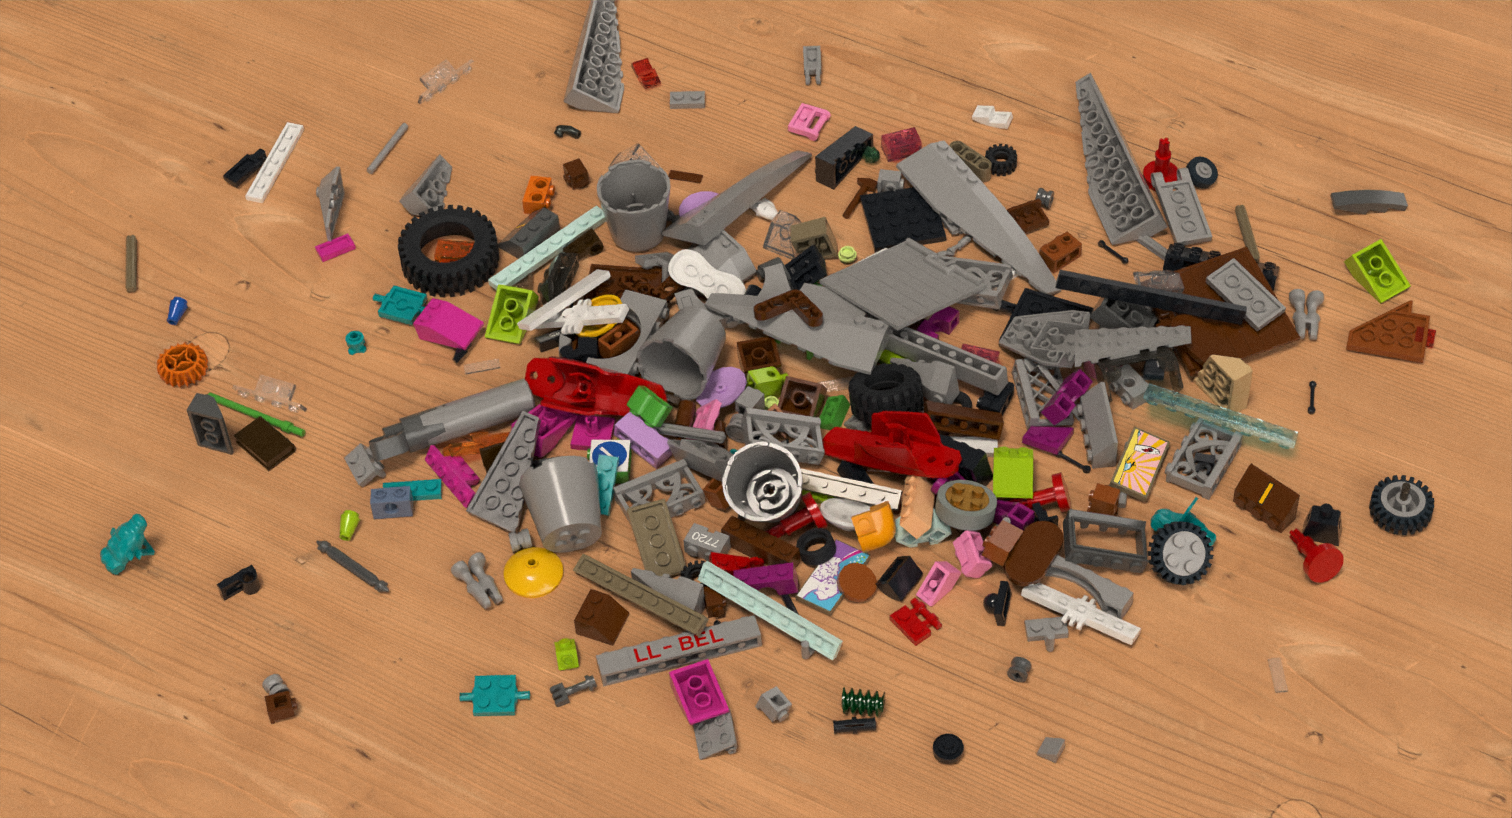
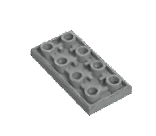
[800,283,869,317]

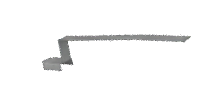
[1023,358,1082,421]

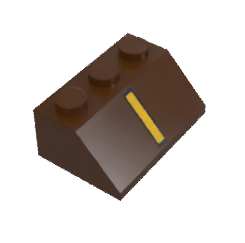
[1233,463,1300,533]

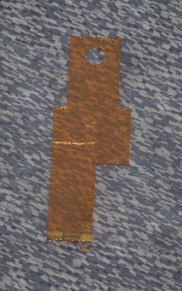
[442,432,510,457]

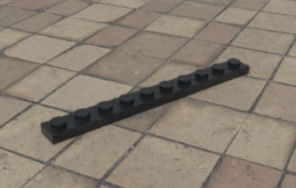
[1055,270,1247,325]

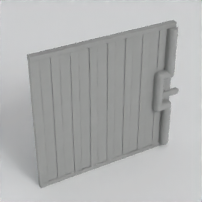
[820,238,987,331]

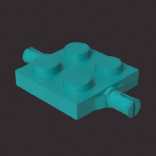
[373,285,428,325]
[459,675,531,716]

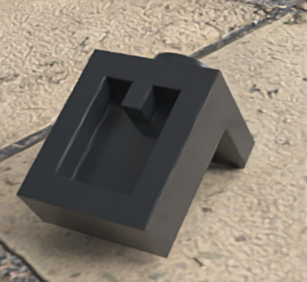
[1031,502,1059,526]

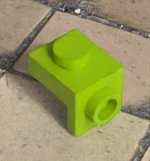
[554,638,579,670]

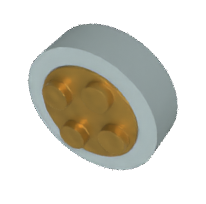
[935,480,997,533]

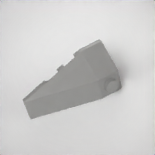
[890,358,960,405]
[631,568,705,614]

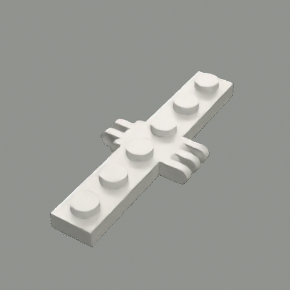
[535,299,629,335]
[1021,583,1141,645]

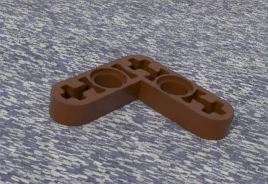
[621,273,686,303]
[753,290,823,327]

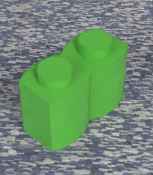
[626,386,673,428]

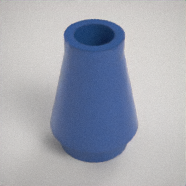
[166,297,188,325]

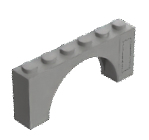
[674,263,791,329]
[586,290,670,376]

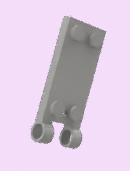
[1151,167,1212,245]

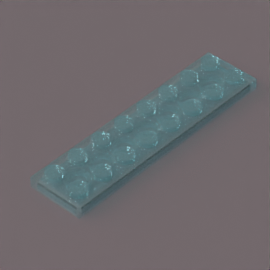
[1143,383,1298,449]

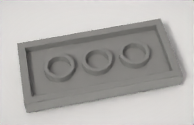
[1205,258,1286,331]

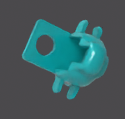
[1150,497,1216,546]
[100,514,155,575]

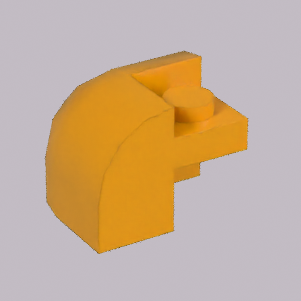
[851,501,896,553]

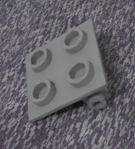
[693,708,737,760]

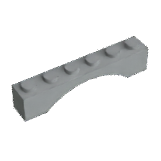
[1045,555,1134,619]

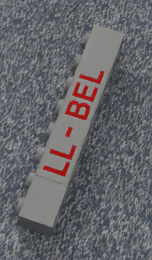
[596,615,762,687]

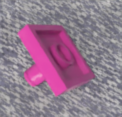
[570,415,616,451]

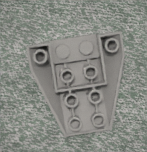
[669,229,756,297]
[999,310,1090,368]

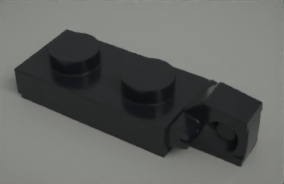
[223,148,267,187]

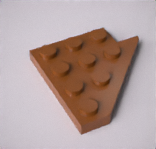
[1346,300,1430,363]

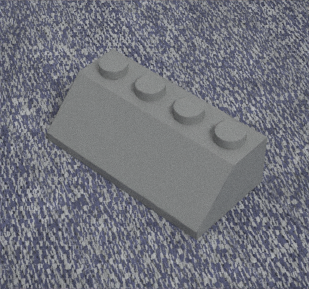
[1077,382,1118,469]

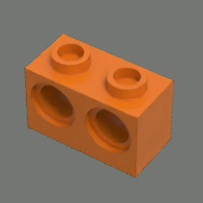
[522,175,555,214]

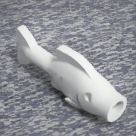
[750,198,781,223]

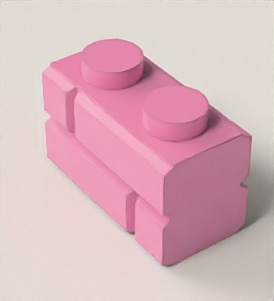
[953,530,992,578]

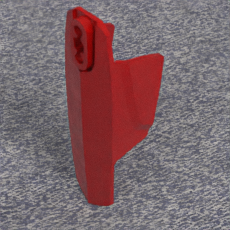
[525,356,668,418]
[822,411,962,478]

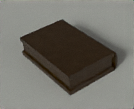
[234,416,296,471]

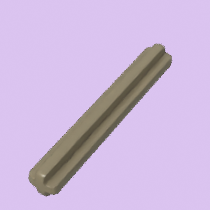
[1235,205,1260,262]
[126,235,137,293]

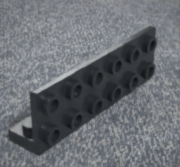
[1162,243,1280,292]

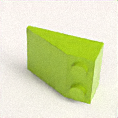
[1344,239,1411,304]
[485,284,539,344]
[993,446,1033,498]

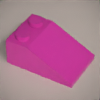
[413,298,484,350]
[511,404,577,458]
[669,659,730,725]

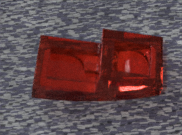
[631,58,661,89]

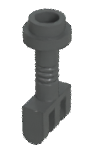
[549,675,597,707]

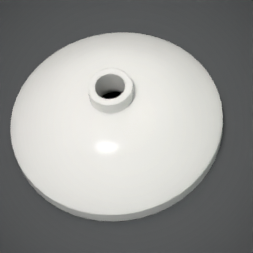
[820,498,872,531]

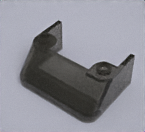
[1093,345,1184,404]

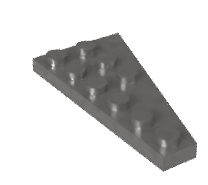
[466,411,541,533]

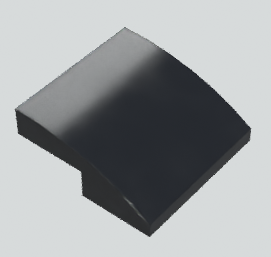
[785,245,827,290]

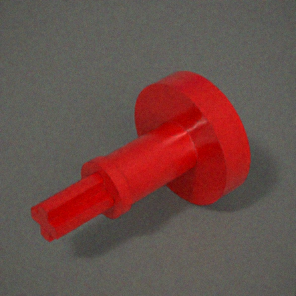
[1143,137,1178,191]
[1007,472,1072,513]
[765,492,828,538]
[1289,528,1344,583]

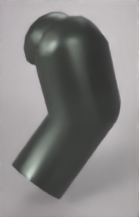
[554,125,581,139]

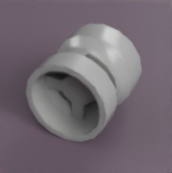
[508,528,532,552]
[262,674,290,695]

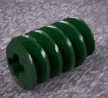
[841,687,886,718]

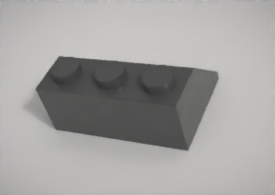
[498,208,560,259]
[187,393,234,455]

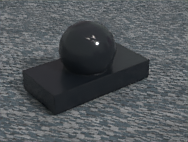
[983,581,1012,626]

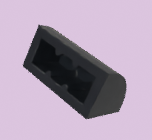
[876,556,923,601]

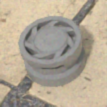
[725,414,756,443]

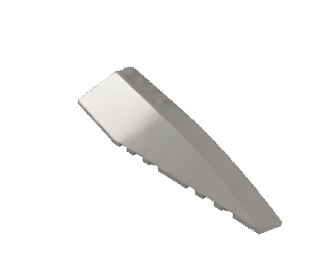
[1075,73,1168,245]
[896,140,1062,295]

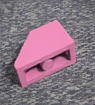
[916,561,962,606]

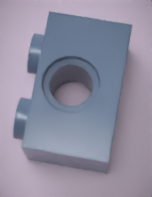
[370,486,413,519]

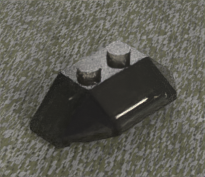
[538,252,579,305]

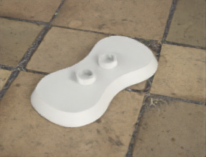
[668,249,746,299]

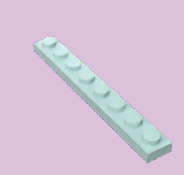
[488,206,606,290]
[697,561,843,660]

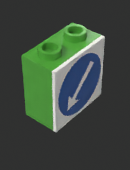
[587,440,632,484]

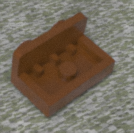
[1007,198,1049,233]

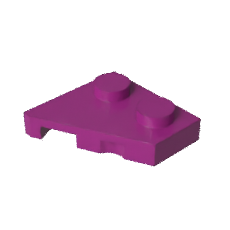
[1022,426,1074,455]

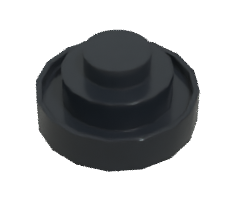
[933,733,964,764]

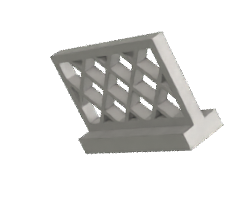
[1012,359,1074,431]

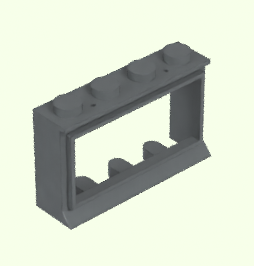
[1063,509,1149,573]

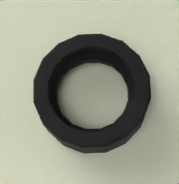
[796,528,836,566]

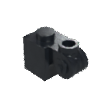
[560,337,599,362]

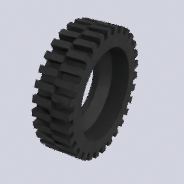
[398,205,500,297]

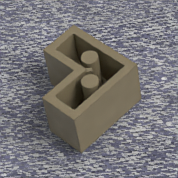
[790,217,837,259]

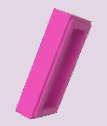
[315,234,356,262]

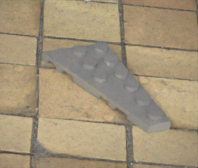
[1075,325,1191,367]

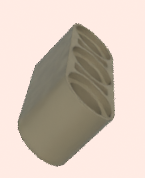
[949,141,992,183]

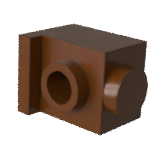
[703,586,727,618]
[265,690,298,724]

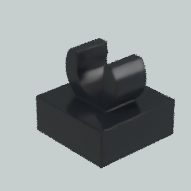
[1194,452,1216,474]

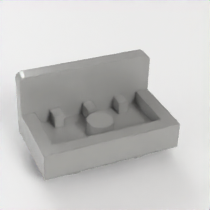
[344,443,386,487]

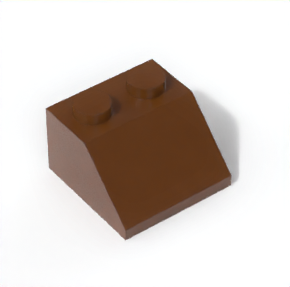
[737,336,782,374]
[778,376,827,417]
[574,589,629,646]

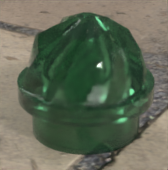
[862,145,880,163]

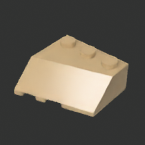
[1193,355,1253,418]

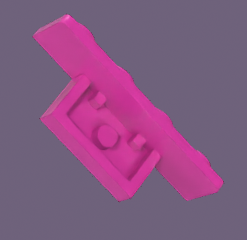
[425,445,480,508]

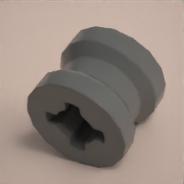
[1035,188,1054,209]
[1007,657,1032,682]

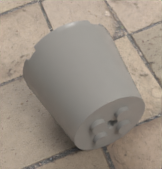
[597,160,671,252]
[636,306,726,400]
[722,442,803,523]
[519,456,602,553]

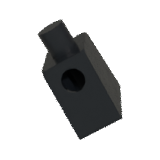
[1302,503,1342,546]

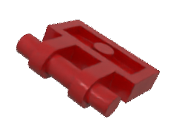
[890,598,942,646]

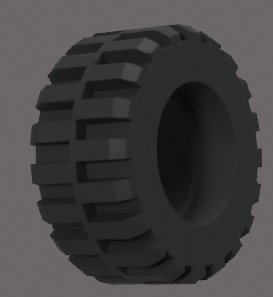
[848,363,924,425]

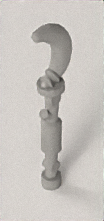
[937,235,973,258]

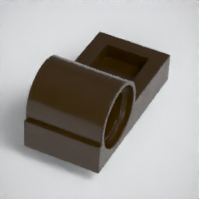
[563,228,604,264]

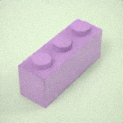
[614,412,672,469]

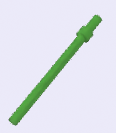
[208,392,305,437]

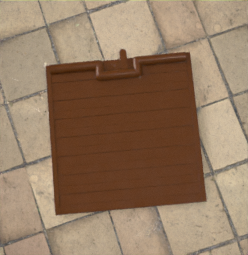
[1139,246,1300,378]

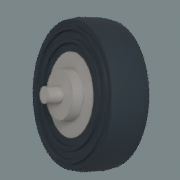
[1186,156,1218,188]

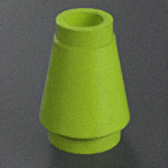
[339,510,360,541]

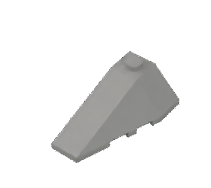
[399,155,452,216]
[316,167,345,241]

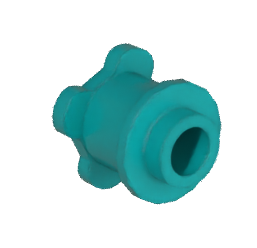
[345,331,367,355]

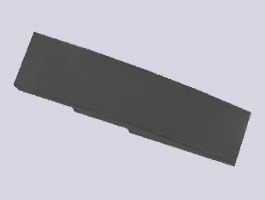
[1330,190,1408,215]

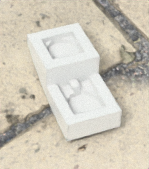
[972,105,1013,129]

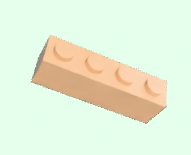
[900,475,935,539]

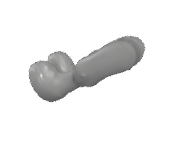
[1289,289,1324,340]
[451,552,503,609]

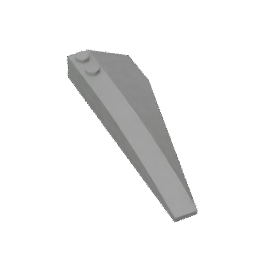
[564,0,624,113]
[661,150,812,245]
[705,293,890,375]

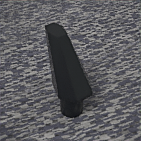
[452,343,472,363]

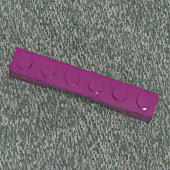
[930,472,1035,531]

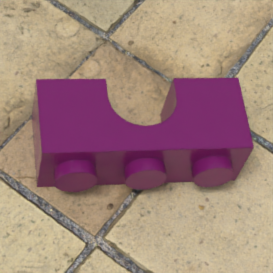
[916,306,959,340]
[1041,368,1093,426]
[734,562,798,595]

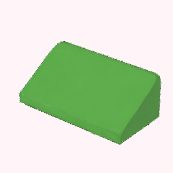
[819,395,850,431]

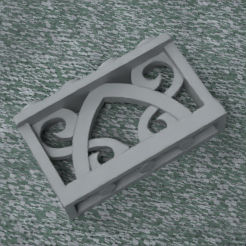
[940,256,1013,309]
[741,408,825,465]
[1165,417,1243,500]
[613,459,705,525]

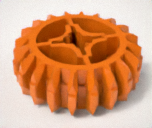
[157,342,208,388]

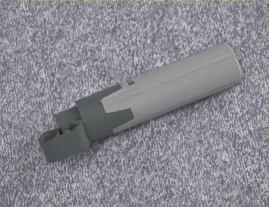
[369,379,535,461]

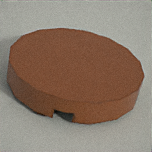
[837,563,877,602]

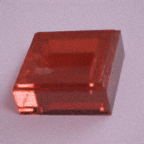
[1414,326,1436,348]

